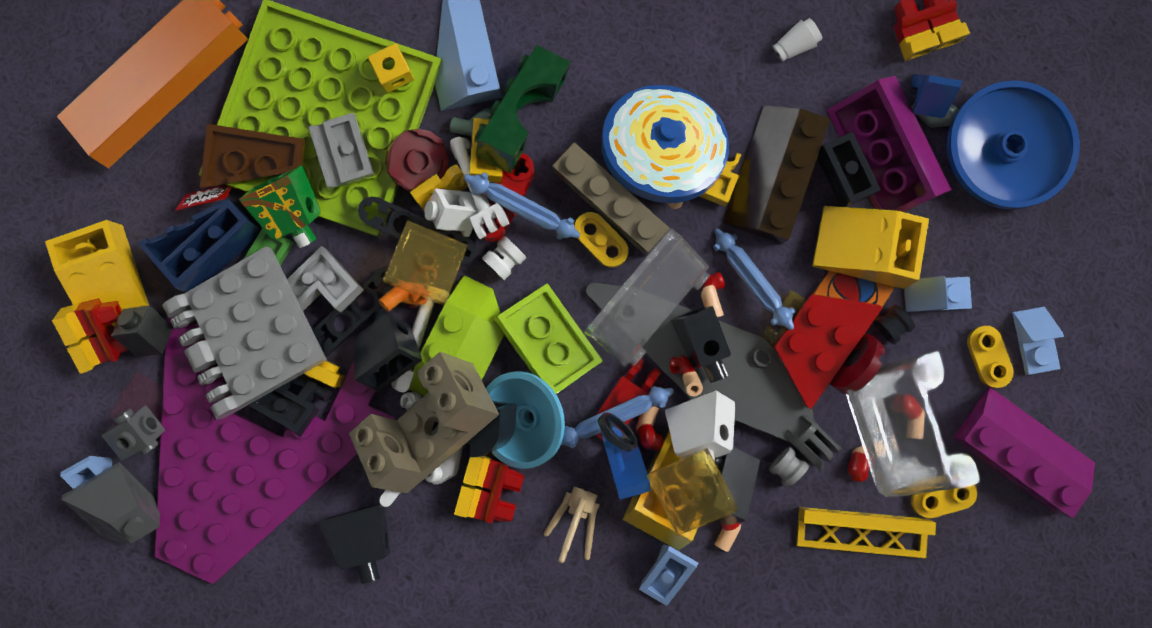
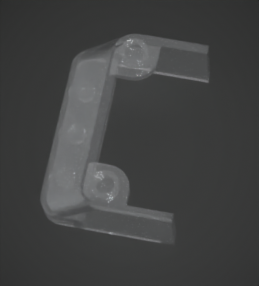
[585,228,710,367]

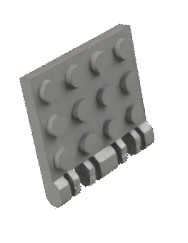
[162,246,327,420]

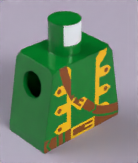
[239,165,320,248]

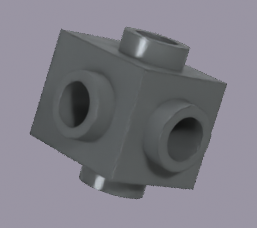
[101,405,165,461]

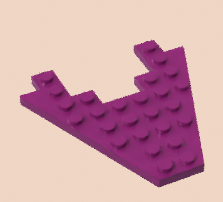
[155,316,396,584]

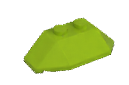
[409,275,505,397]

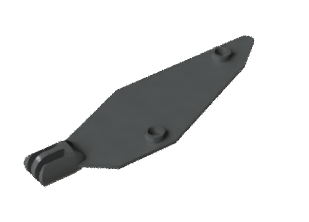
[586,283,842,471]

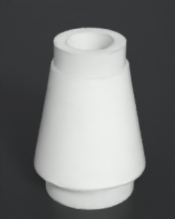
[773,18,822,62]

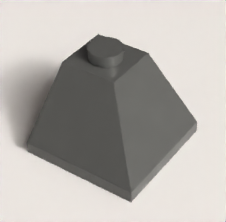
[61,462,160,544]

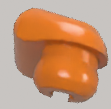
[378,282,429,312]

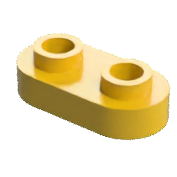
[574,212,628,268]
[967,326,1014,388]
[911,476,977,518]

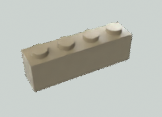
[552,142,670,256]

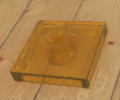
[383,220,468,306]
[647,447,738,536]

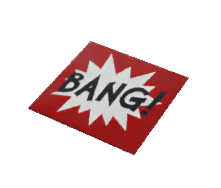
[175,185,232,211]

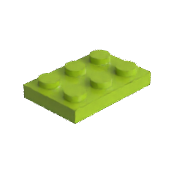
[494,283,603,394]

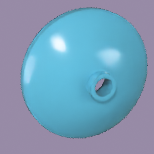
[486,371,565,469]

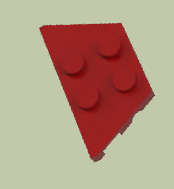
[773,294,883,409]

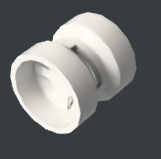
[482,236,526,280]

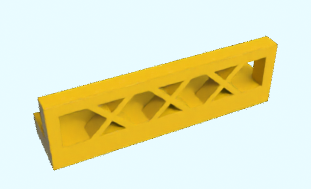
[796,507,936,558]

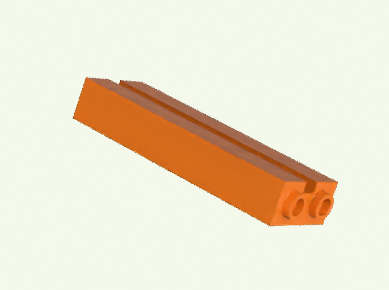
[57,0,248,169]

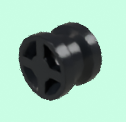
[873,304,915,345]

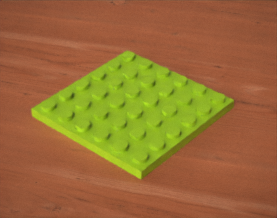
[199,0,442,238]

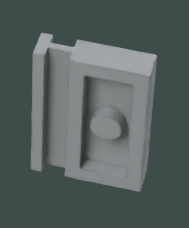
[309,113,374,190]

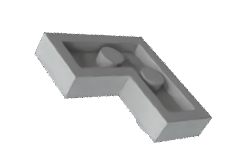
[287,246,364,312]

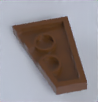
[200,124,306,188]

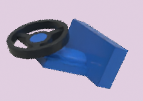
[598,412,652,500]

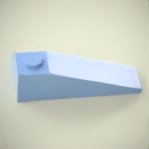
[435,0,502,111]

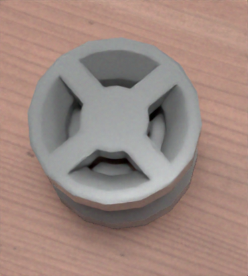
[768,447,809,488]

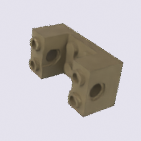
[349,352,499,493]

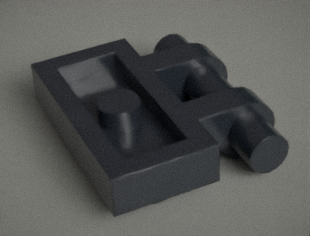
[247,375,332,437]

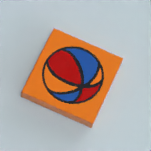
[813,271,895,333]

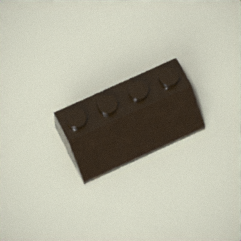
[723,106,830,244]

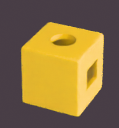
[368,43,415,93]

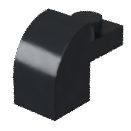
[462,401,516,458]

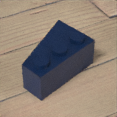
[137,199,262,292]

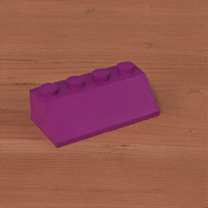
[827,76,951,212]
[953,387,1095,519]

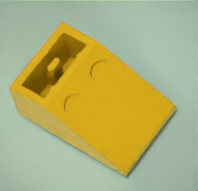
[812,206,929,289]
[45,220,149,327]

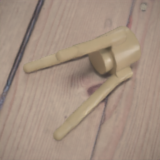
[543,486,600,563]

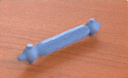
[464,173,580,240]
[713,229,795,330]
[561,386,674,448]

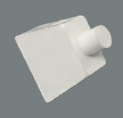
[665,390,735,476]

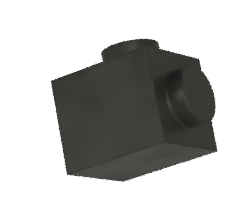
[112,305,173,357]

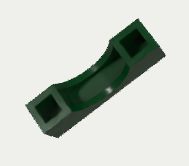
[474,45,570,174]

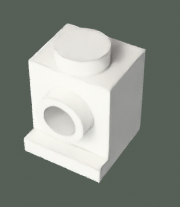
[425,188,479,237]

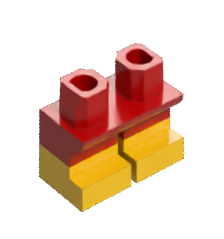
[893,0,970,62]
[52,298,128,374]
[454,456,525,524]

